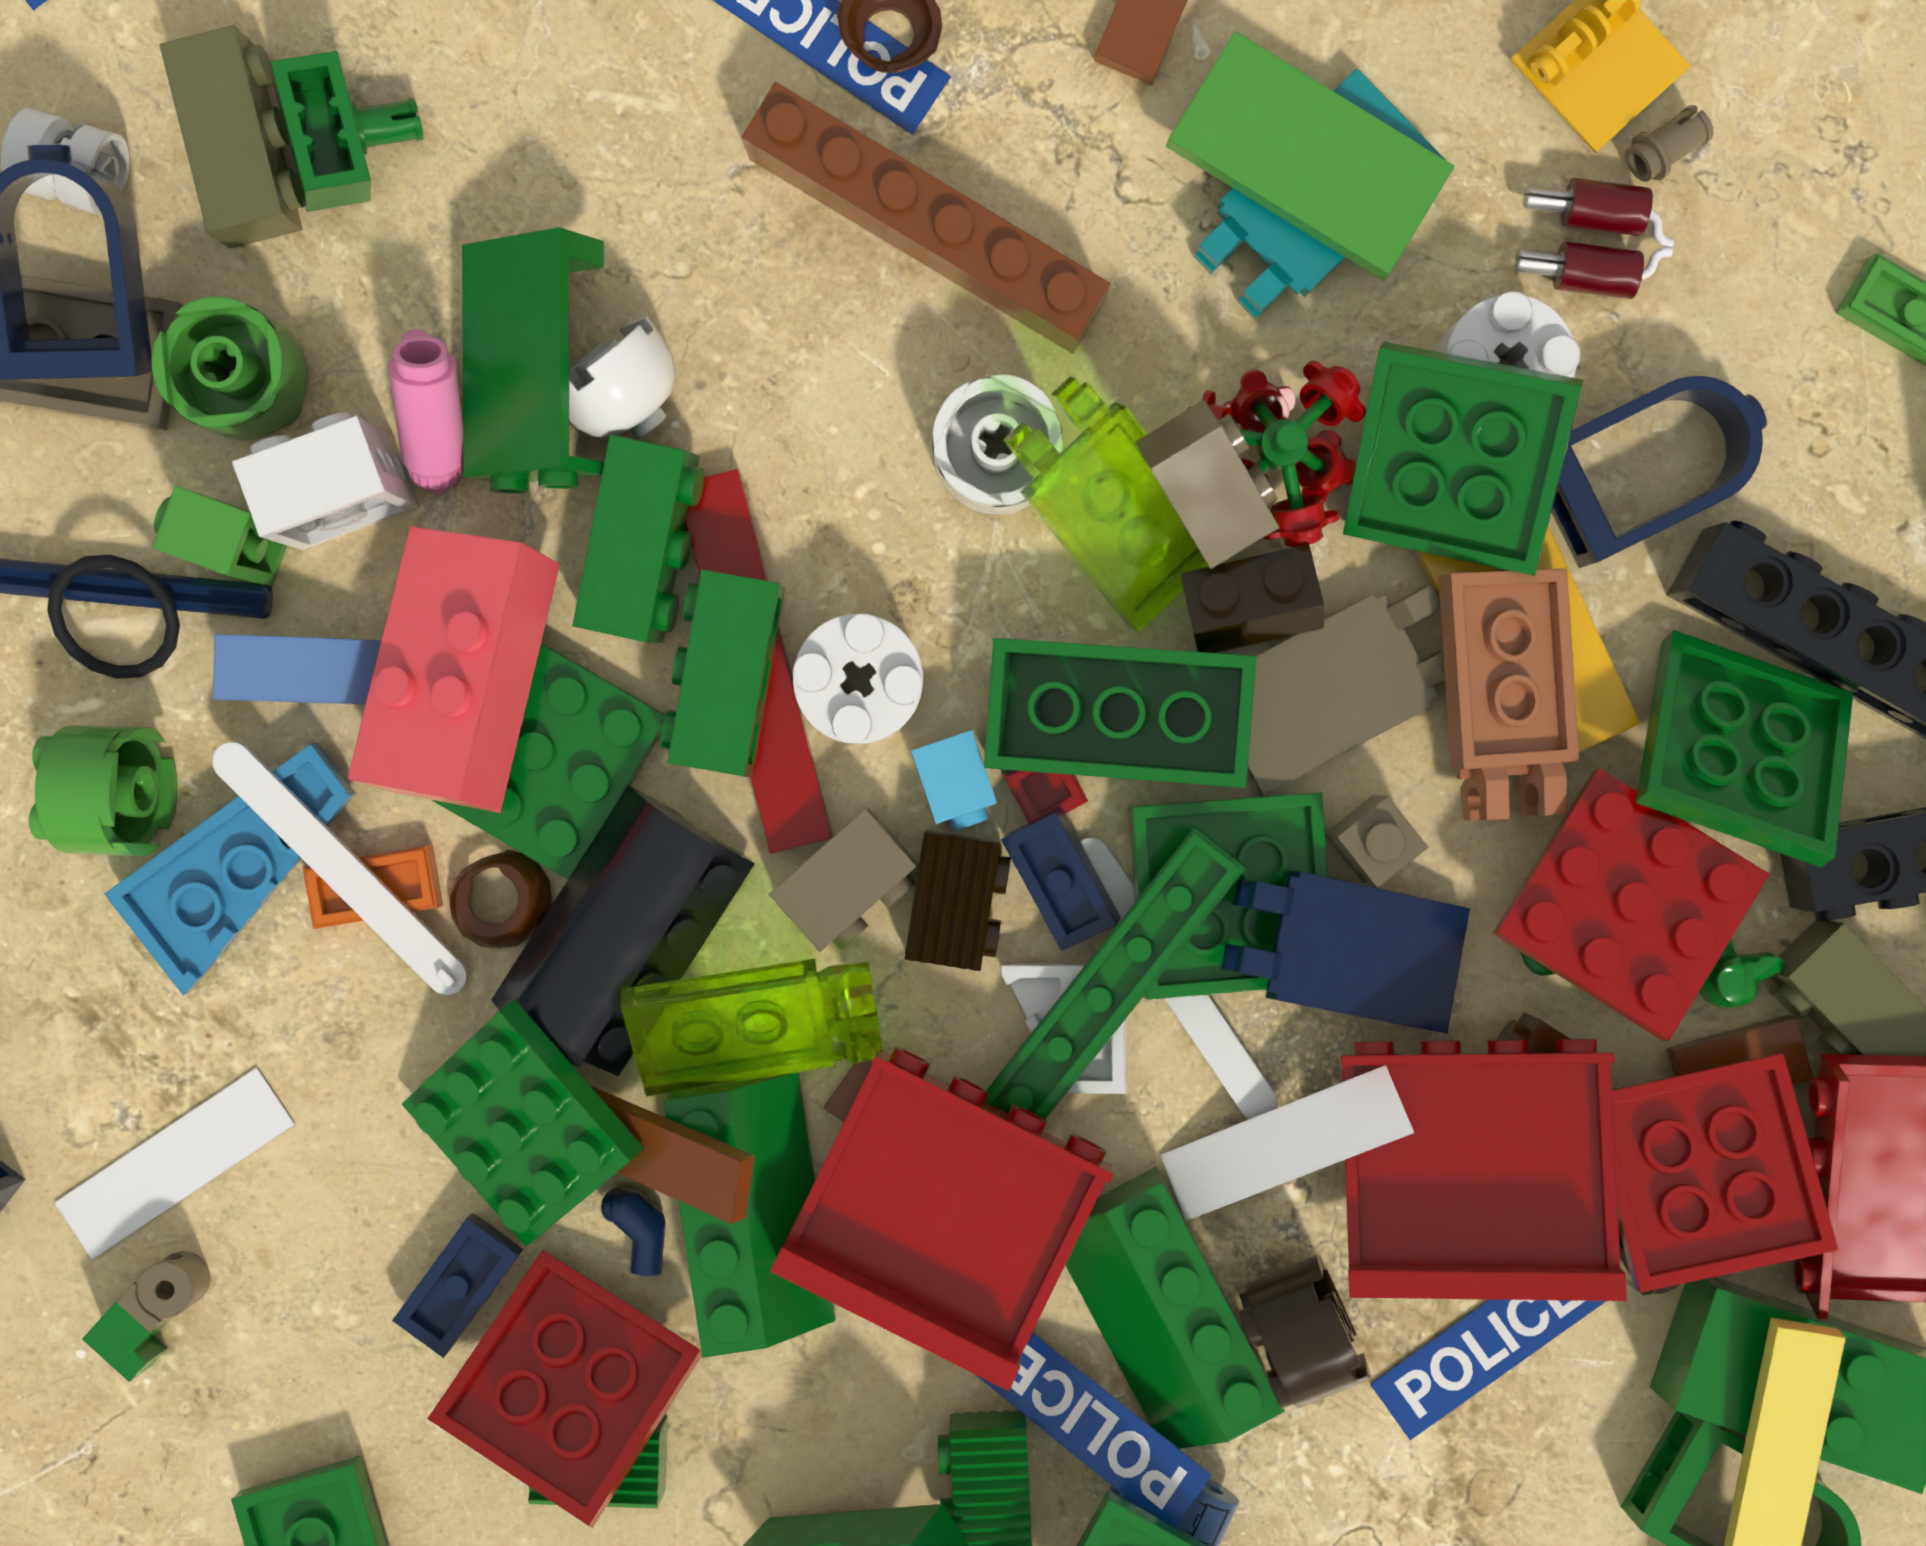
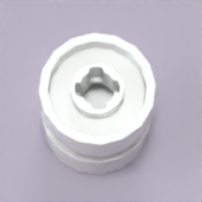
[1,107,130,216]

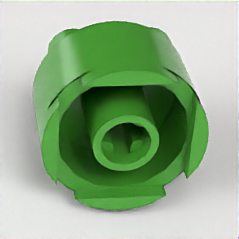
[151,296,307,440]
[29,725,178,856]

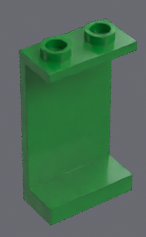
[462,227,604,494]

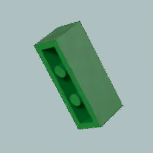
[572,435,704,643]
[661,569,785,777]

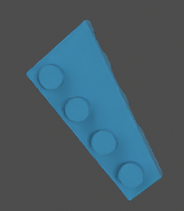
[104,742,356,996]

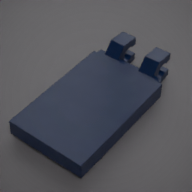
[1221,871,1470,1034]

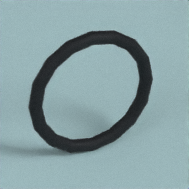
[47,554,180,679]

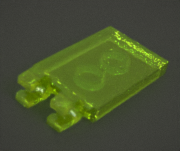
[1003,376,1209,633]
[621,958,883,1097]

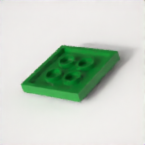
[1343,342,1584,576]
[1635,630,1853,867]
[432,642,666,879]
[1128,792,1328,1000]
[402,999,644,1247]

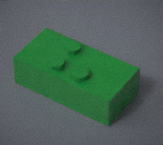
[984,638,1257,788]
[1650,1277,1926,1494]

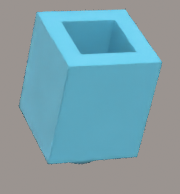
[911,730,997,831]

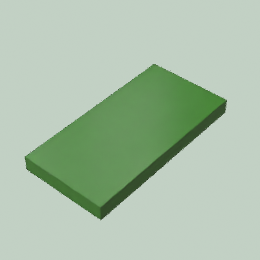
[1165,31,1455,281]

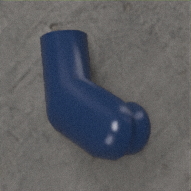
[601,1187,666,1276]

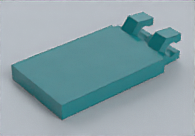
[1193,68,1446,320]

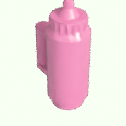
[388,330,464,495]

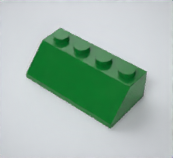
[664,1070,836,1358]
[1065,1167,1285,1449]

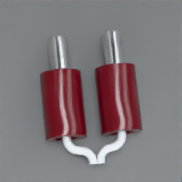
[1514,178,1674,299]

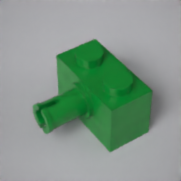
[270,51,424,212]

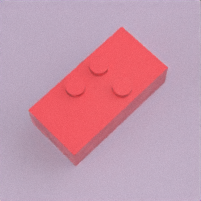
[347,526,560,813]

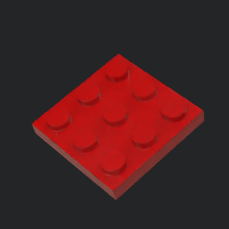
[1492,768,1770,1041]
[1612,1053,1839,1293]
[427,1249,702,1528]

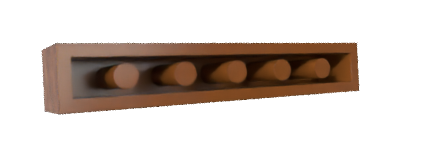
[741,81,1110,354]

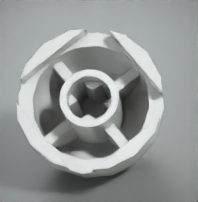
[569,315,676,439]

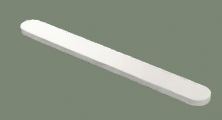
[212,742,468,995]
[1080,838,1278,1119]

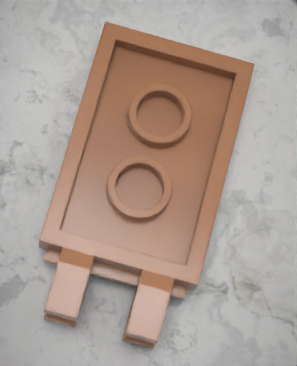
[1438,568,1580,820]

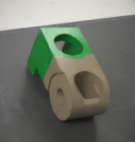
[82,1251,211,1382]

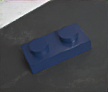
[1001,807,1121,951]
[392,1213,524,1358]

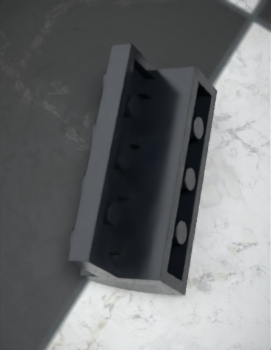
[491,785,755,1077]

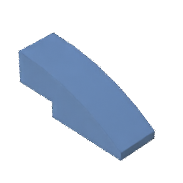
[213,634,381,705]

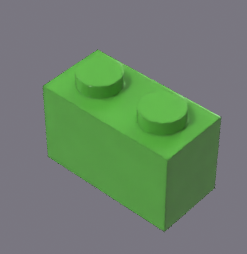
[152,485,287,586]

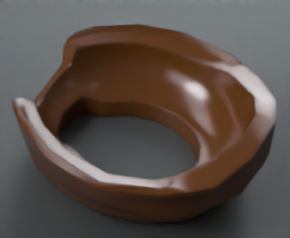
[837,0,942,74]
[450,850,552,949]

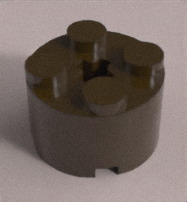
[1239,1255,1371,1409]

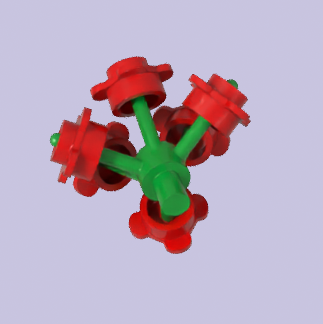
[1186,360,1366,547]

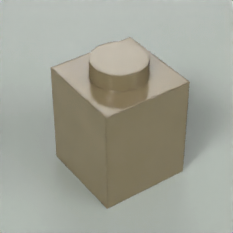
[1325,795,1429,888]

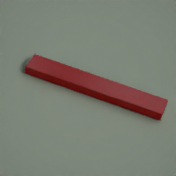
[685,469,833,854]

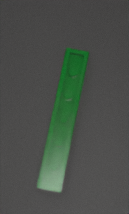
[985,827,1247,1120]

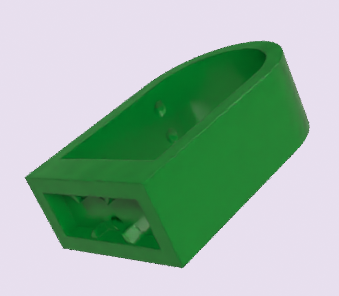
[1621,1411,1861,1546]

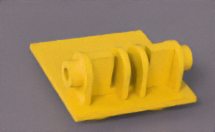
[1510,0,1691,153]

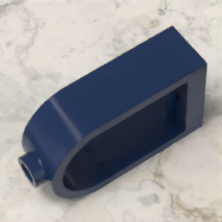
[0,145,152,380]
[1551,376,1767,568]

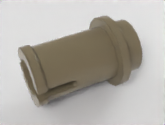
[1625,105,1714,182]

